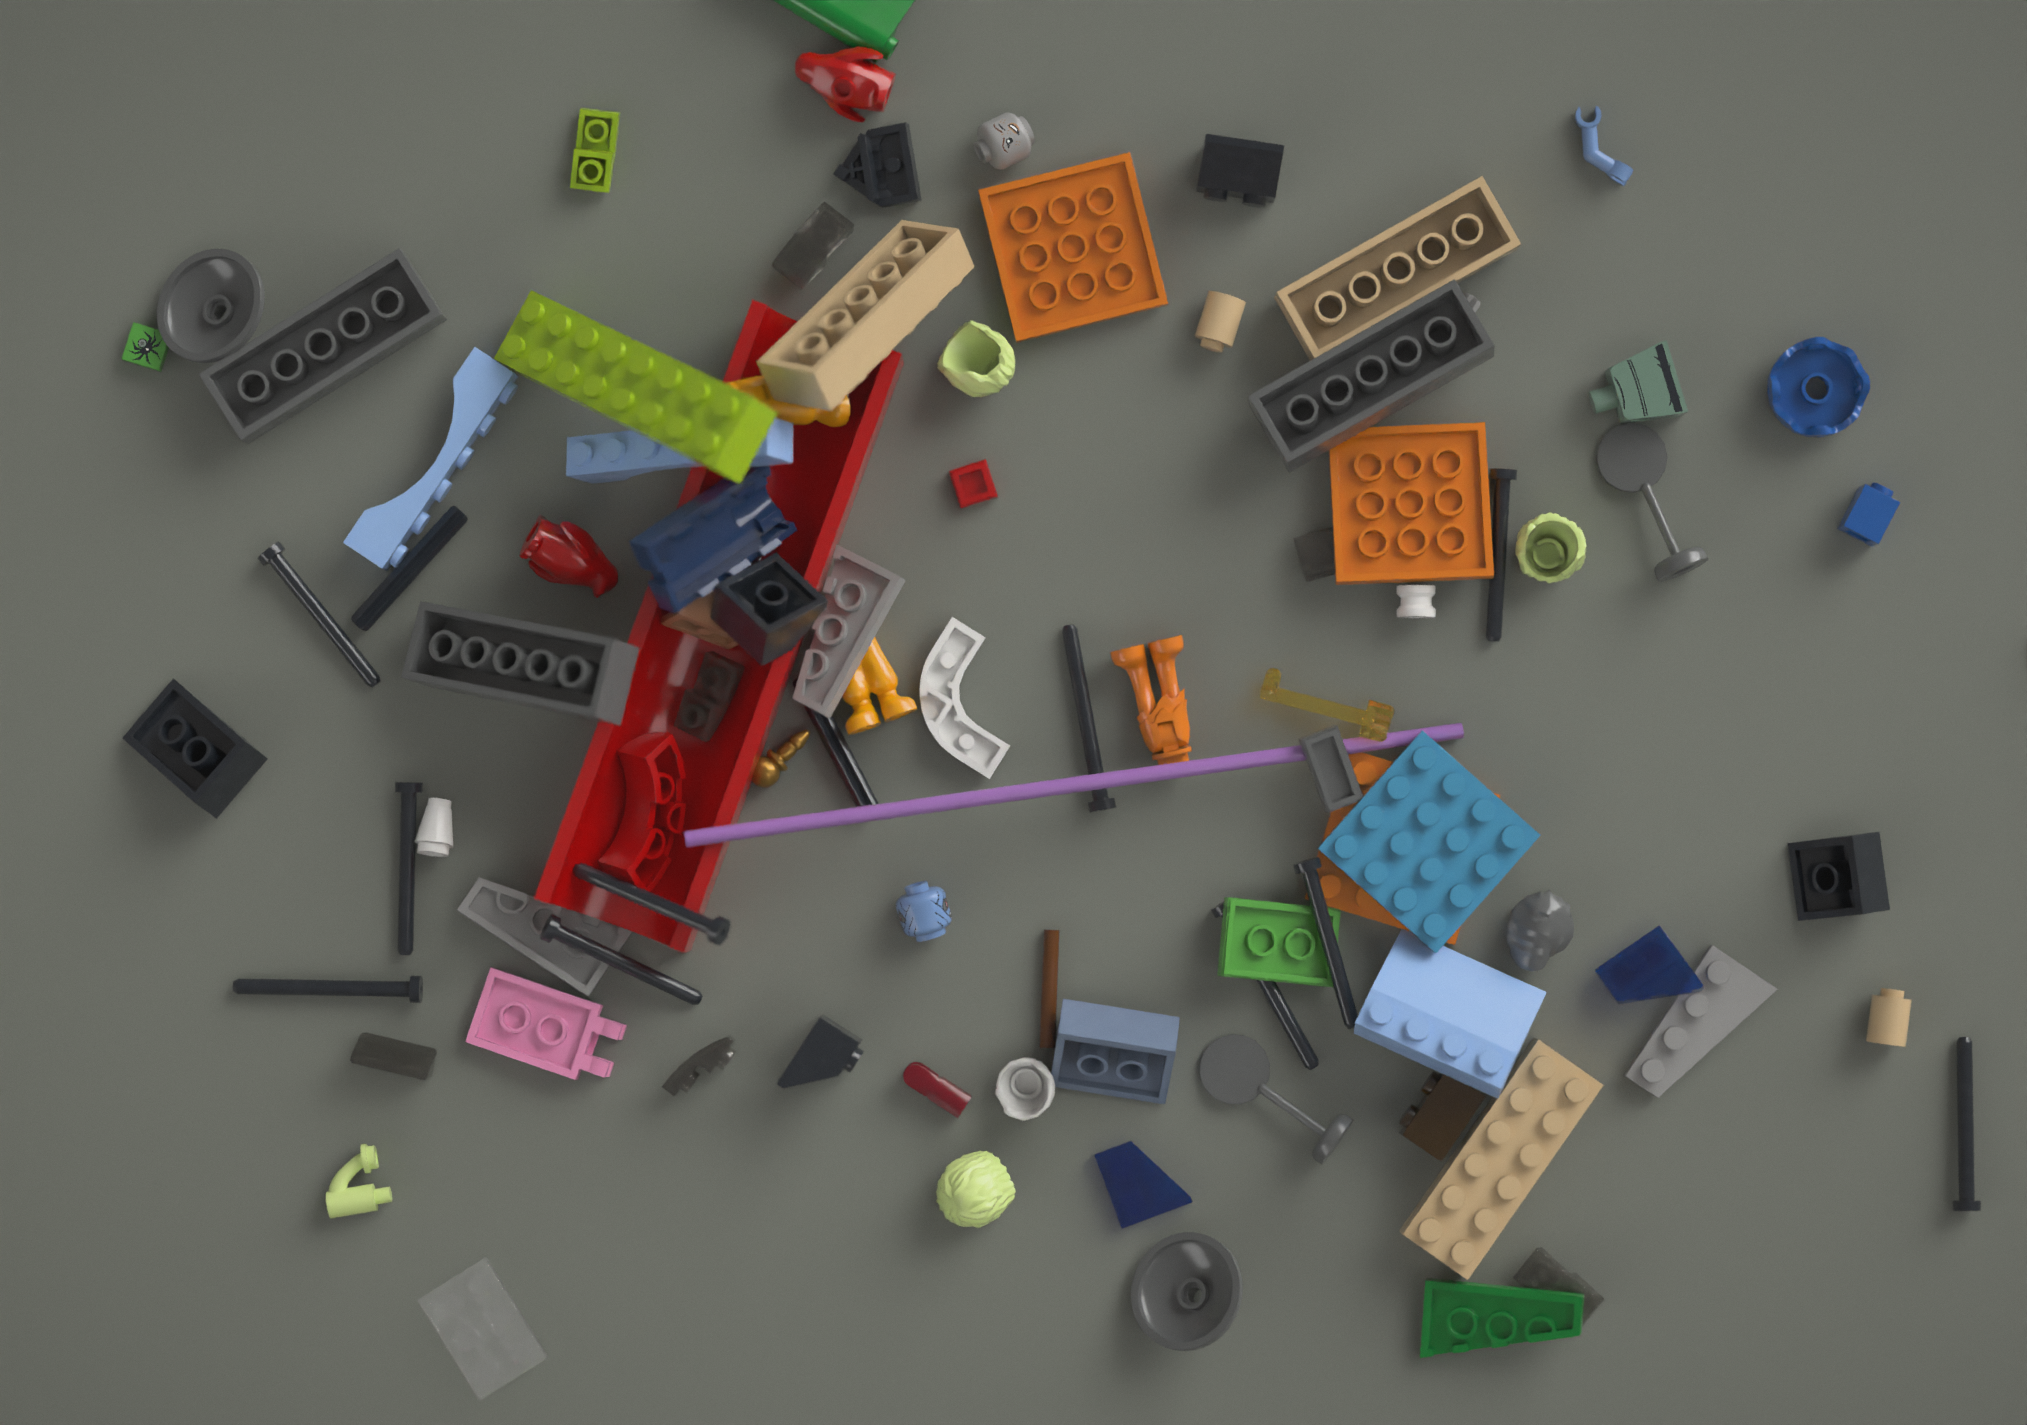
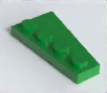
[1420,1278,1584,1358]

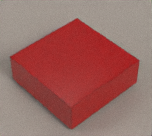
[949,459,998,509]

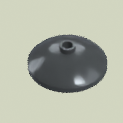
[157,249,265,363]
[1131,1232,1243,1351]

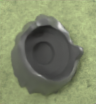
[1506,889,1574,971]

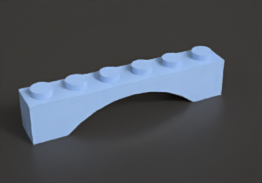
[343,347,518,571]
[566,418,793,484]

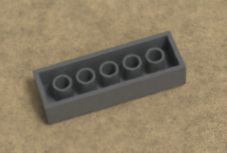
[199,248,447,444]
[1248,279,1495,473]
[401,601,639,725]

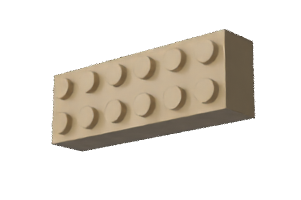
[1274,176,1521,361]
[757,220,975,411]
[1399,1038,1604,1280]

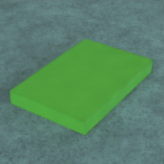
[1217,897,1341,987]

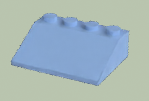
[1354,929,1547,1099]

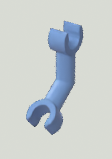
[1575,106,1633,186]

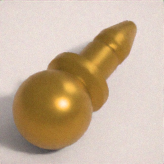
[751,729,810,788]

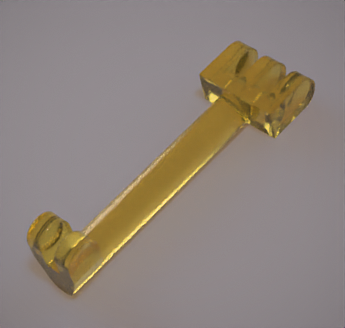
[1260,668,1395,742]

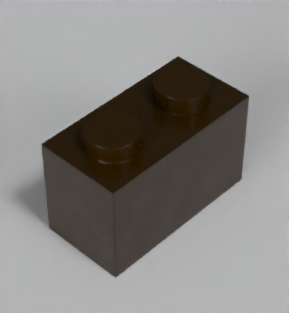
[1399,1071,1486,1162]

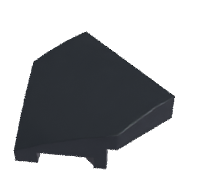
[833,122,922,208]

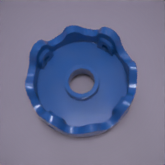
[1767,337,1870,438]

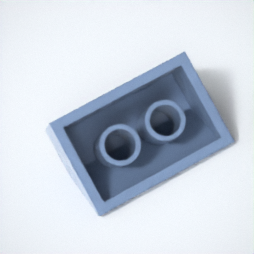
[1051,999,1180,1104]

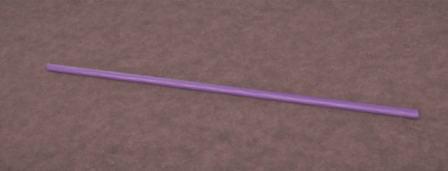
[684,723,1464,847]

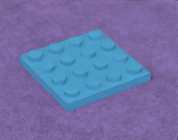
[1317,730,1541,953]

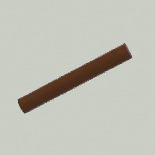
[1039,929,1060,1048]

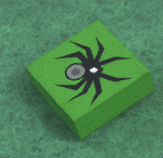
[122,322,169,372]

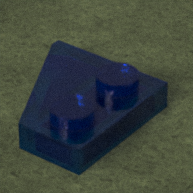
[1595,925,1704,1004]
[1094,1140,1193,1229]

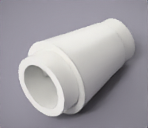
[414,798,454,857]

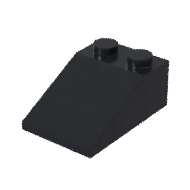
[122,678,268,819]

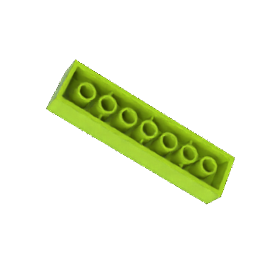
[494,290,778,484]

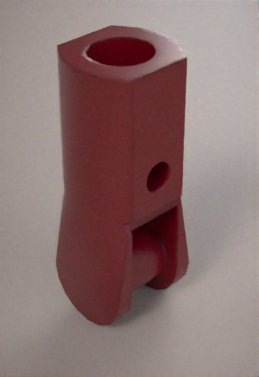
[903,1062,972,1118]

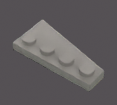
[792,544,905,719]
[457,877,632,998]
[1624,945,1778,1098]

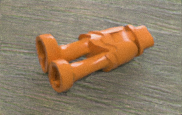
[1110,635,1192,765]

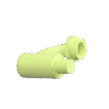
[326,1144,392,1219]

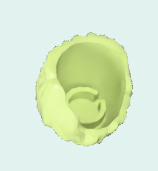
[937,320,1015,397]
[1515,513,1586,583]
[936,1151,1016,1228]

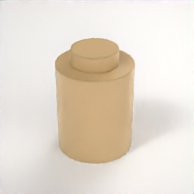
[1195,291,1246,353]
[1866,988,1912,1047]

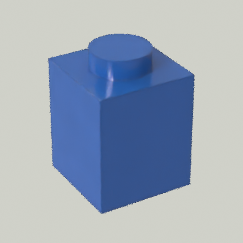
[1837,482,1900,547]

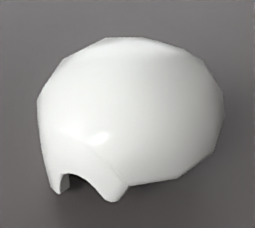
[995,1057,1055,1121]

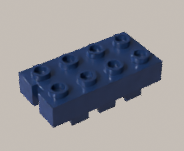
[629,466,798,613]

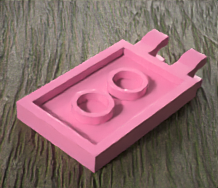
[465,967,627,1080]

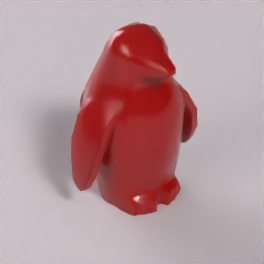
[794,46,896,123]
[519,514,618,598]

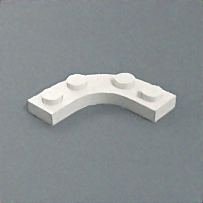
[919,617,1010,779]

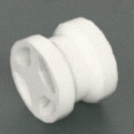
[1396,585,1436,618]

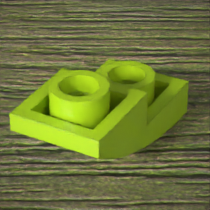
[570,108,620,193]

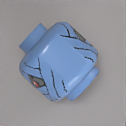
[896,881,952,942]

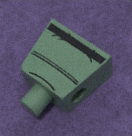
[1589,340,1688,424]

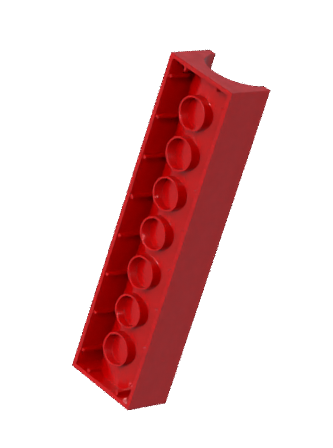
[534,300,904,953]

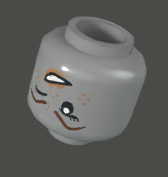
[974,112,1035,170]

